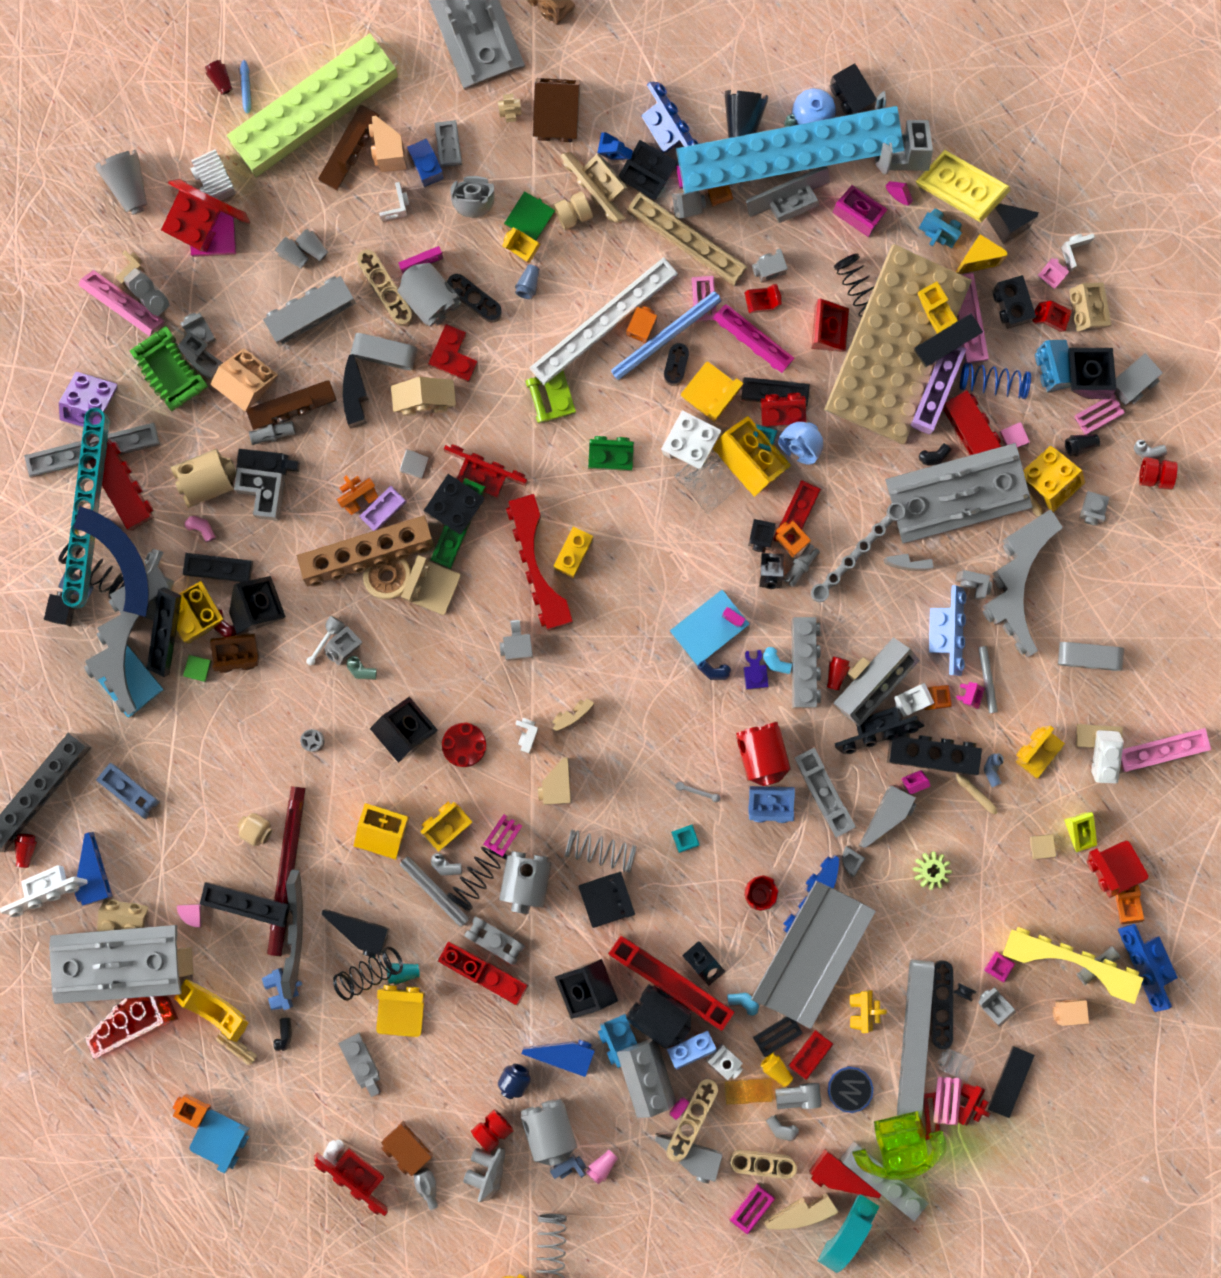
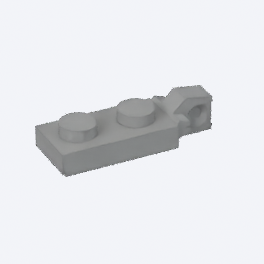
[338,1032,381,1097]

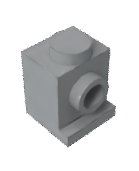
[752,248,788,282]

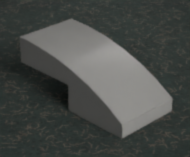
[884,553,934,571]

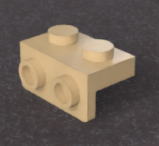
[97,899,148,932]

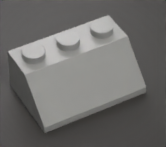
[617,1039,676,1118]

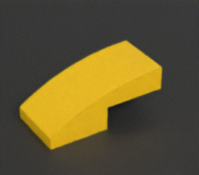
[918,281,958,334]

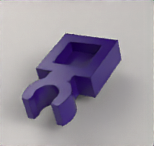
[743,650,769,690]

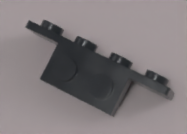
[835,706,925,754]

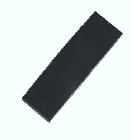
[343,354,369,429]

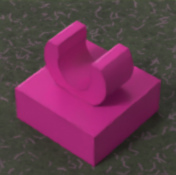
[956,682,985,709]

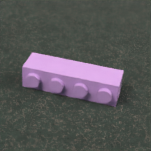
[910,347,966,435]

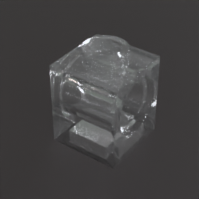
[938,1048,976,1082]

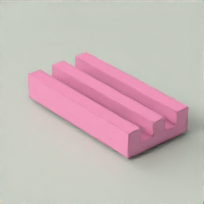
[691,276,716,322]
[1074,394,1125,435]
[933,1077,962,1125]

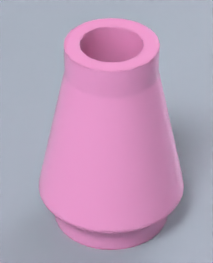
[585,1150,618,1185]

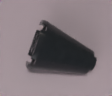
[724,90,768,138]

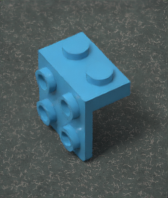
[189,1109,250,1174]

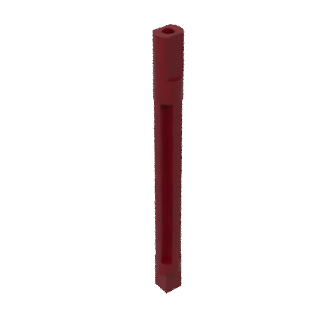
[267,786,306,956]

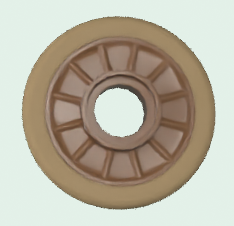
[363,559,411,600]

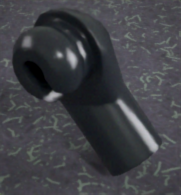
[273,1018,292,1051]

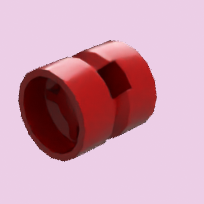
[1139,457,1178,490]
[471,1109,514,1153]

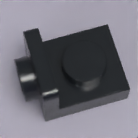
[759,553,784,589]

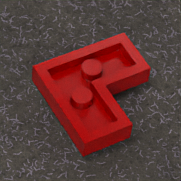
[428,324,478,382]

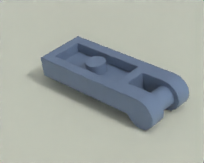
[96,763,160,819]

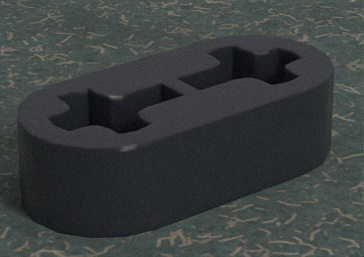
[664,343,689,386]

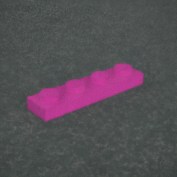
[713,304,795,373]

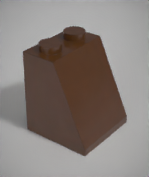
[533,78,580,142]

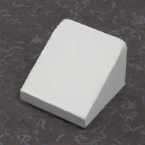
[400,449,429,479]

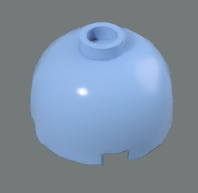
[792,88,836,125]
[778,422,823,465]

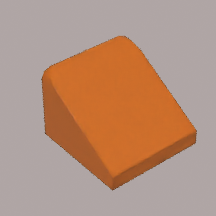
[924,685,952,710]

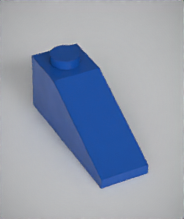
[75,832,113,906]
[521,1039,595,1077]

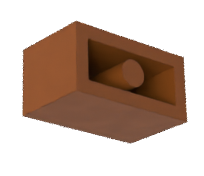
[381,1121,433,1177]

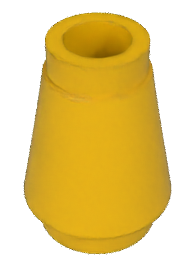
[760,1053,793,1087]

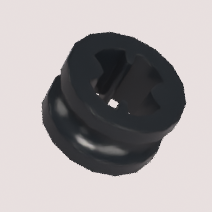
[954,983,977,1002]

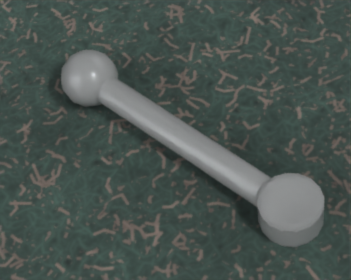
[675,782,720,802]

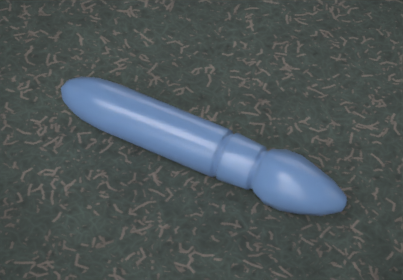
[240,60,251,114]

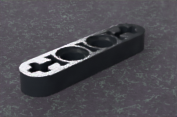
[931,960,954,1050]

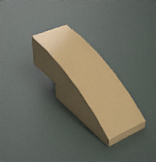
[764,1193,838,1230]

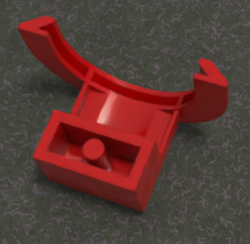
[161,179,250,253]

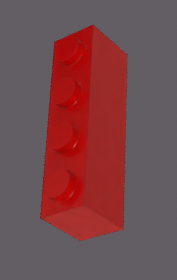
[942,390,1001,455]
[88,439,154,531]

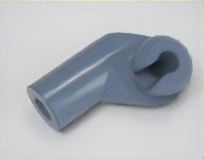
[984,753,1004,787]

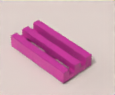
[398,246,443,274]
[483,814,522,857]
[729,1183,776,1235]

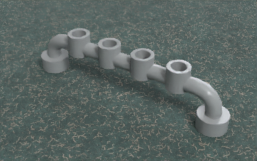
[811,502,905,602]

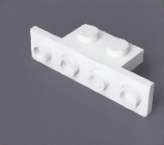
[0,865,88,917]

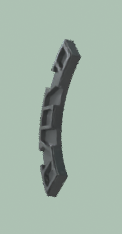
[280,870,303,999]

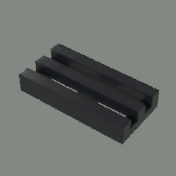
[753,1016,803,1057]

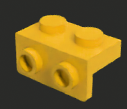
[420,801,473,852]

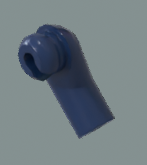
[697,660,731,680]

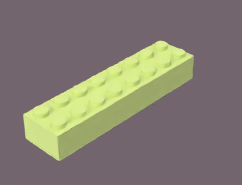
[227,34,398,177]

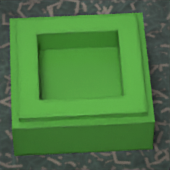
[183,655,212,682]

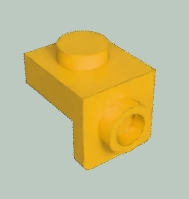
[502,227,541,263]

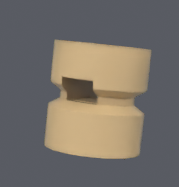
[553,192,593,230]

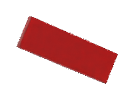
[773,480,821,544]

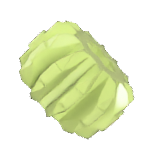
[913,851,952,890]

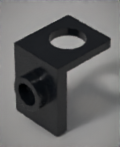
[682,941,725,986]

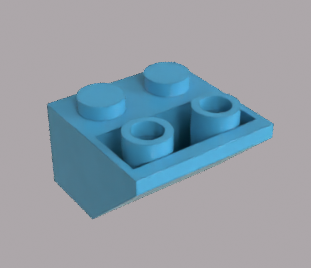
[1035,340,1071,392]

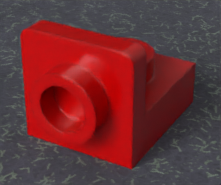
[1033,301,1072,332]

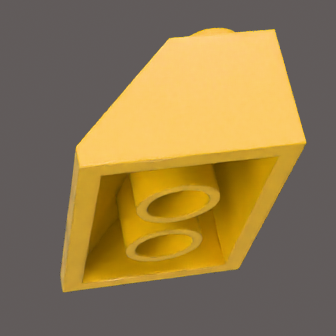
[712,416,792,497]

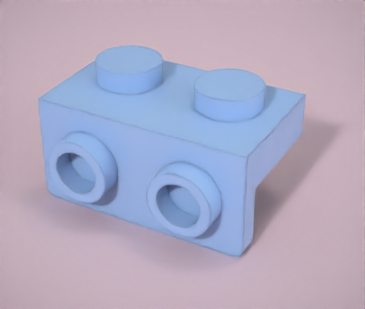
[667,1031,717,1069]

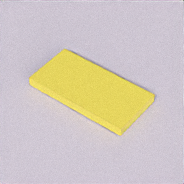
[916,150,1011,223]

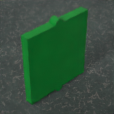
[504,191,555,240]

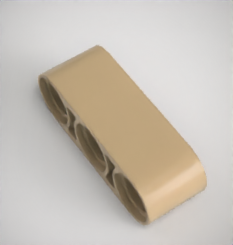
[730,1150,797,1179]

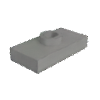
[434,120,462,168]

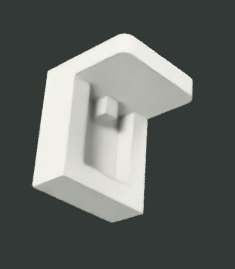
[894,683,934,717]

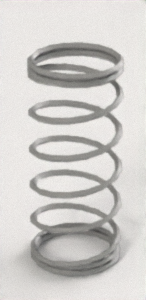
[565,829,637,873]
[536,1214,567,1278]

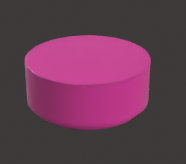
[669,1097,690,1120]

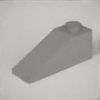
[672,191,706,218]
[859,786,916,848]
[655,1133,722,1183]

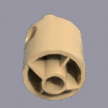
[171,448,237,508]

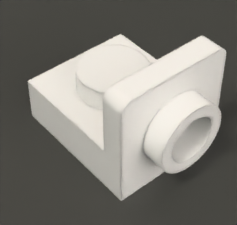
[515,718,539,754]

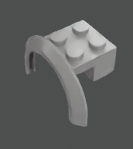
[874,91,933,175]

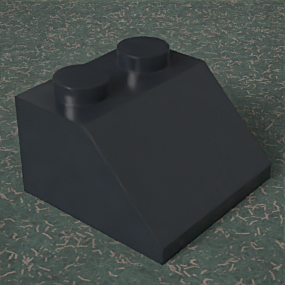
[1068,348,1116,399]
[370,696,438,763]
[555,959,618,1019]

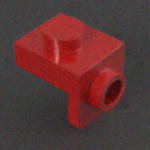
[744,284,782,313]

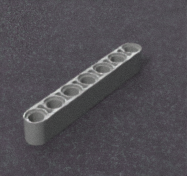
[897,959,934,1119]

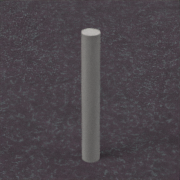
[978,646,998,713]

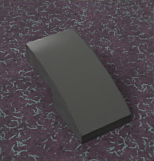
[178,332,223,380]

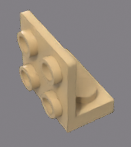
[401,555,461,615]

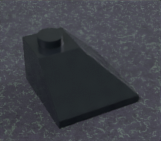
[229,576,286,634]

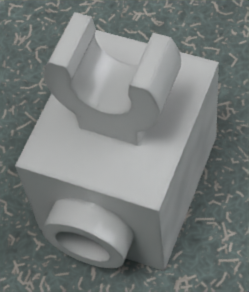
[500,620,533,661]

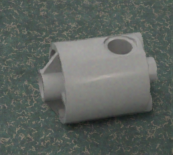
[397,263,462,327]
[499,851,551,914]
[520,1099,577,1166]

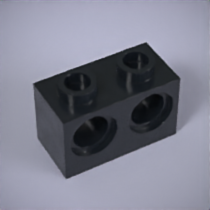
[993,275,1036,329]

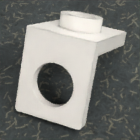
[379,182,409,222]
[1061,234,1095,272]

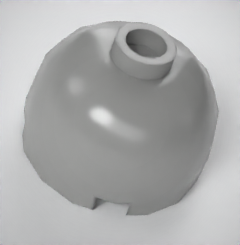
[451,176,495,218]

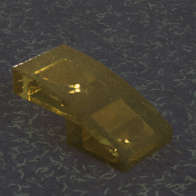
[725,1078,774,1105]

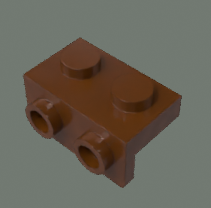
[210,633,260,673]

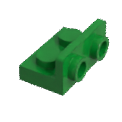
[588,436,634,471]

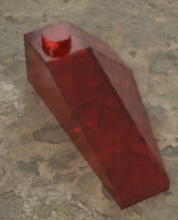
[85,995,178,1060]

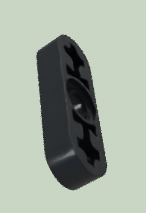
[447,274,502,323]

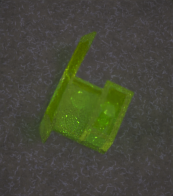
[852,1111,947,1180]

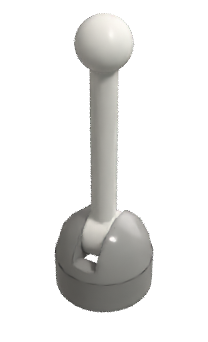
[306,616,345,666]

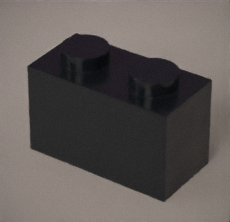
[830,63,877,115]

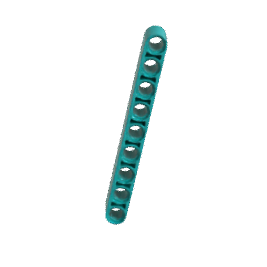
[62,408,110,609]

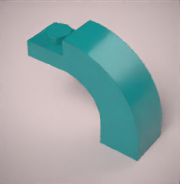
[817,1194,880,1273]

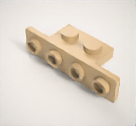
[561,152,627,223]

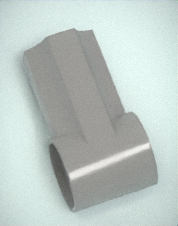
[775,1083,821,1109]

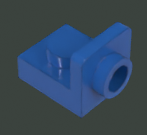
[597,132,633,160]

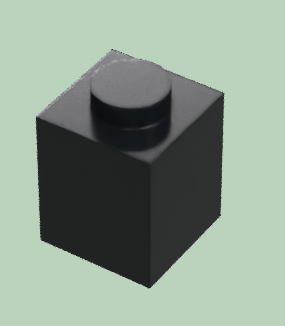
[44,591,77,627]

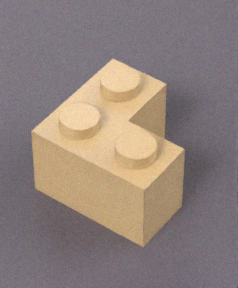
[391,377,456,416]

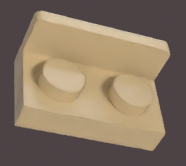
[1069,282,1111,332]

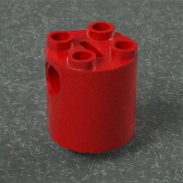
[736,722,791,786]

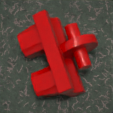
[949,1083,991,1126]

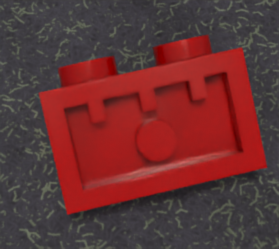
[761,393,806,426]

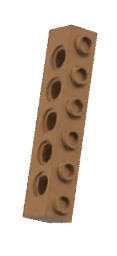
[296,515,435,587]

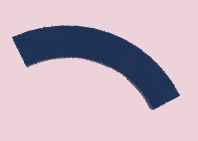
[74,506,149,617]

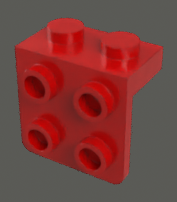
[1087,840,1149,898]

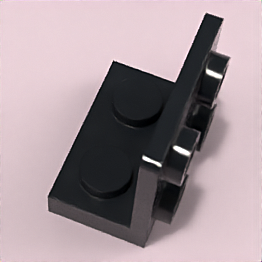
[423,474,485,535]
[579,871,635,928]

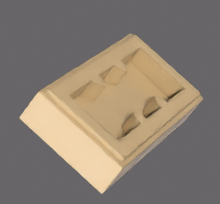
[1076,724,1123,748]

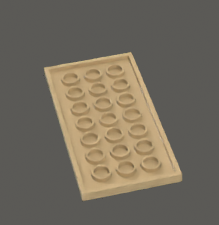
[824,244,972,444]

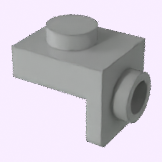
[978,987,1016,1027]

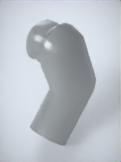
[1134,440,1167,459]
[431,853,462,875]
[766,1115,799,1141]

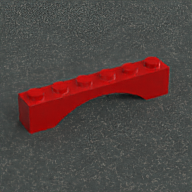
[506,494,573,631]
[608,934,734,1031]

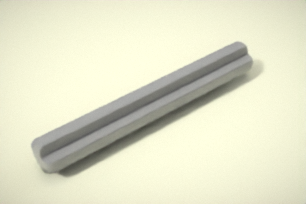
[400,857,469,927]

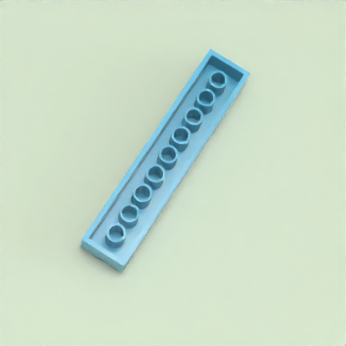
[676,106,904,193]

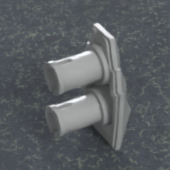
[463,1148,505,1202]

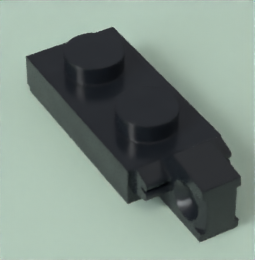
[236,449,300,475]

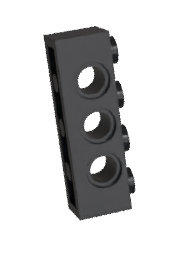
[887,733,982,775]

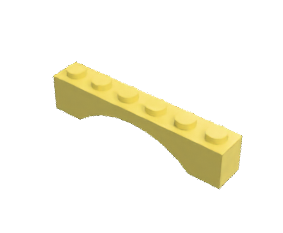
[1002,927,1143,1004]

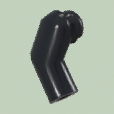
[919,443,952,466]

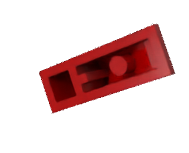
[809,1149,881,1199]

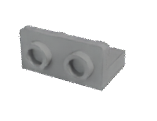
[955,570,992,600]

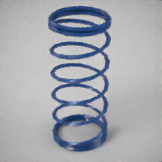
[960,362,1031,399]

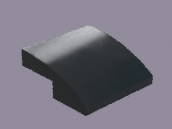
[619,140,678,200]

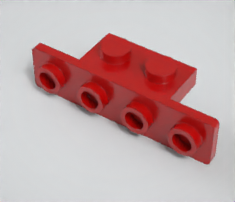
[444,444,528,498]
[314,1148,388,1216]

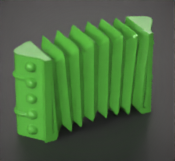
[129,326,208,412]

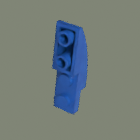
[783,855,839,933]

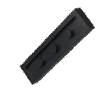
[146,587,182,677]
[200,882,290,927]

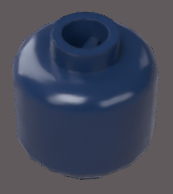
[498,1063,531,1099]

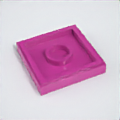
[190,212,236,257]

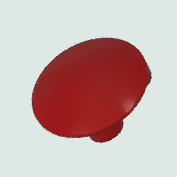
[442,722,486,767]

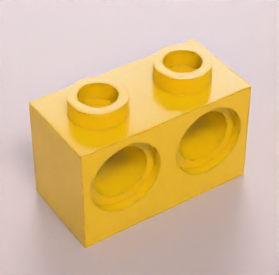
[553,526,593,579]

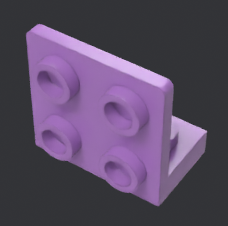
[59,372,117,427]

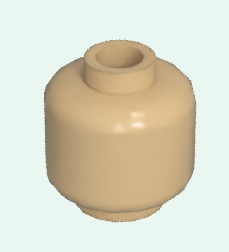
[237,813,273,846]

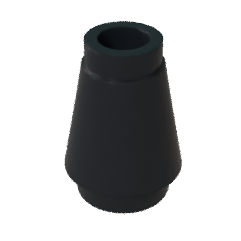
[1065,434,1100,457]

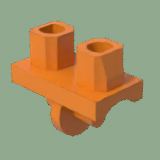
[336,475,378,515]

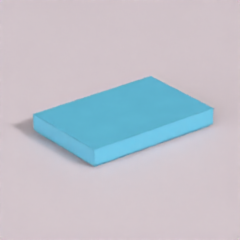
[670,590,750,666]
[98,644,164,718]

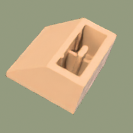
[369,116,407,172]
[210,348,278,411]

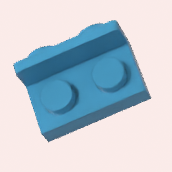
[598,1014,638,1068]

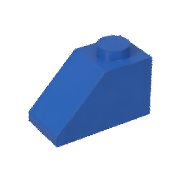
[407,138,444,187]

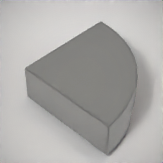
[842,846,865,877]

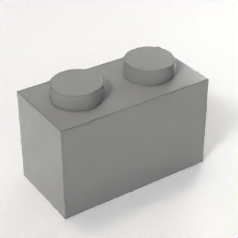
[1114,353,1163,405]

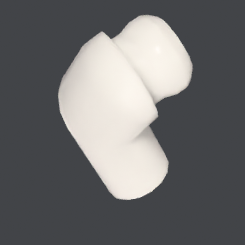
[324,1139,344,1165]

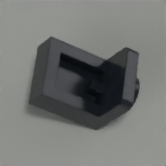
[748,519,776,553]

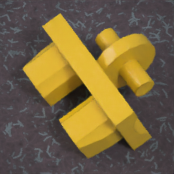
[850,990,887,1033]

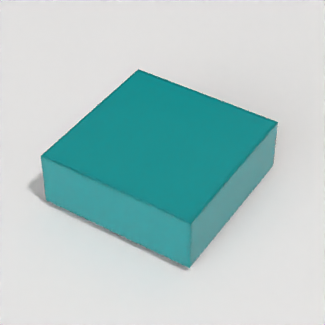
[753,424,777,452]
[671,824,700,853]

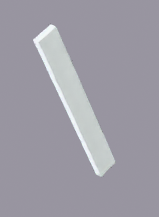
[530,257,678,385]

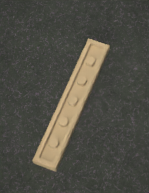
[627,192,747,286]

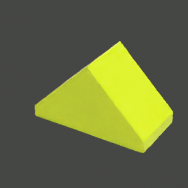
[1064,812,1097,852]

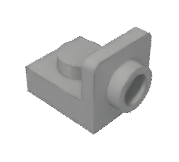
[180,313,216,344]
[1079,491,1110,526]
[324,626,362,665]

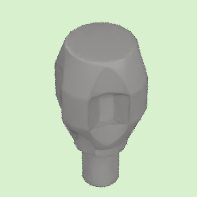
[414,1168,438,1210]

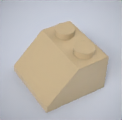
[538,757,571,805]

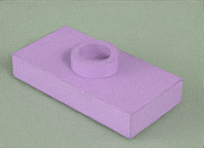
[359,486,407,531]

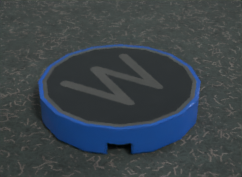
[827,1066,873,1113]

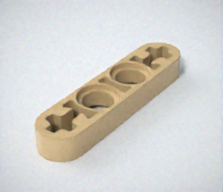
[357,250,413,326]
[666,1079,718,1162]

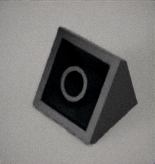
[987,203,1039,244]

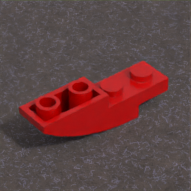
[438,941,529,1006]

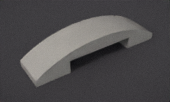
[794,748,856,838]

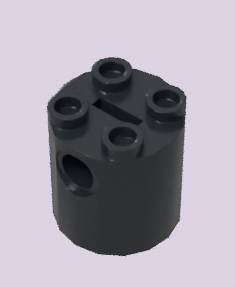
[626,984,691,1049]

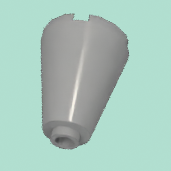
[95,150,147,215]

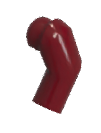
[214,609,237,637]

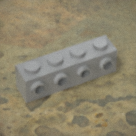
[263,276,356,347]
[791,617,821,708]
[834,637,920,726]

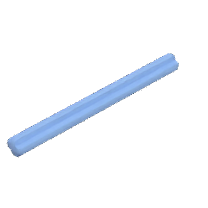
[611,292,721,380]

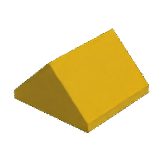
[956,234,1008,274]

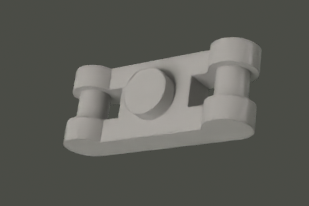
[464,916,526,965]

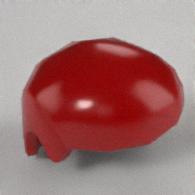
[744,875,779,911]

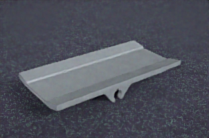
[429,0,525,90]
[885,443,1032,543]
[751,881,876,1029]
[49,925,182,1004]

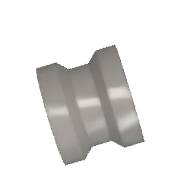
[300,729,325,752]

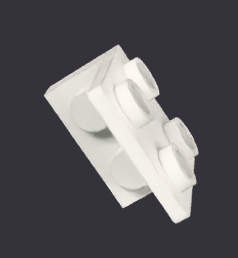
[661,410,721,469]

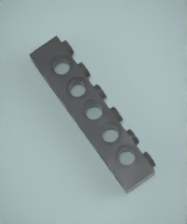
[0,732,92,852]

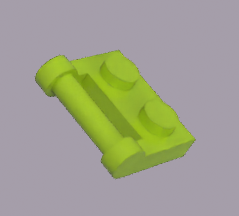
[525,370,576,424]

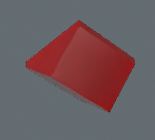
[811,298,849,352]

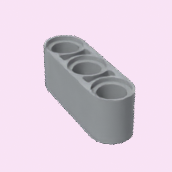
[350,333,418,370]
[1058,642,1124,671]

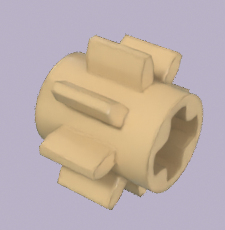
[498,94,522,123]

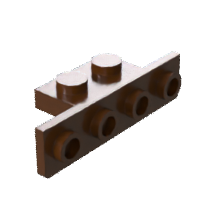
[318,105,380,191]
[246,380,337,431]

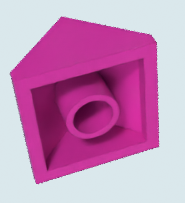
[832,185,888,237]

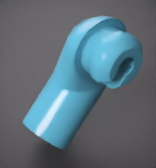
[763,647,792,674]
[727,993,759,1016]

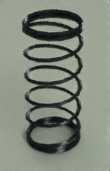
[833,253,875,317]
[58,543,125,599]
[447,846,507,912]
[333,946,403,1001]

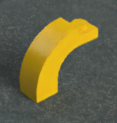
[174,979,249,1043]

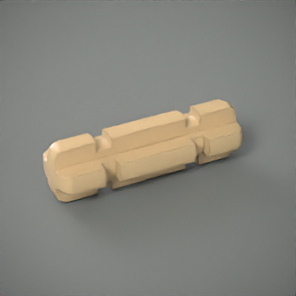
[216,1031,257,1065]

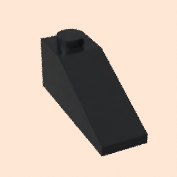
[322,909,390,958]

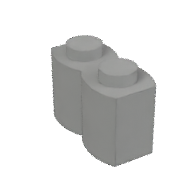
[124,268,170,316]

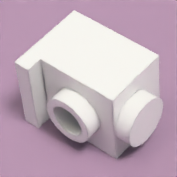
[707,1043,743,1080]

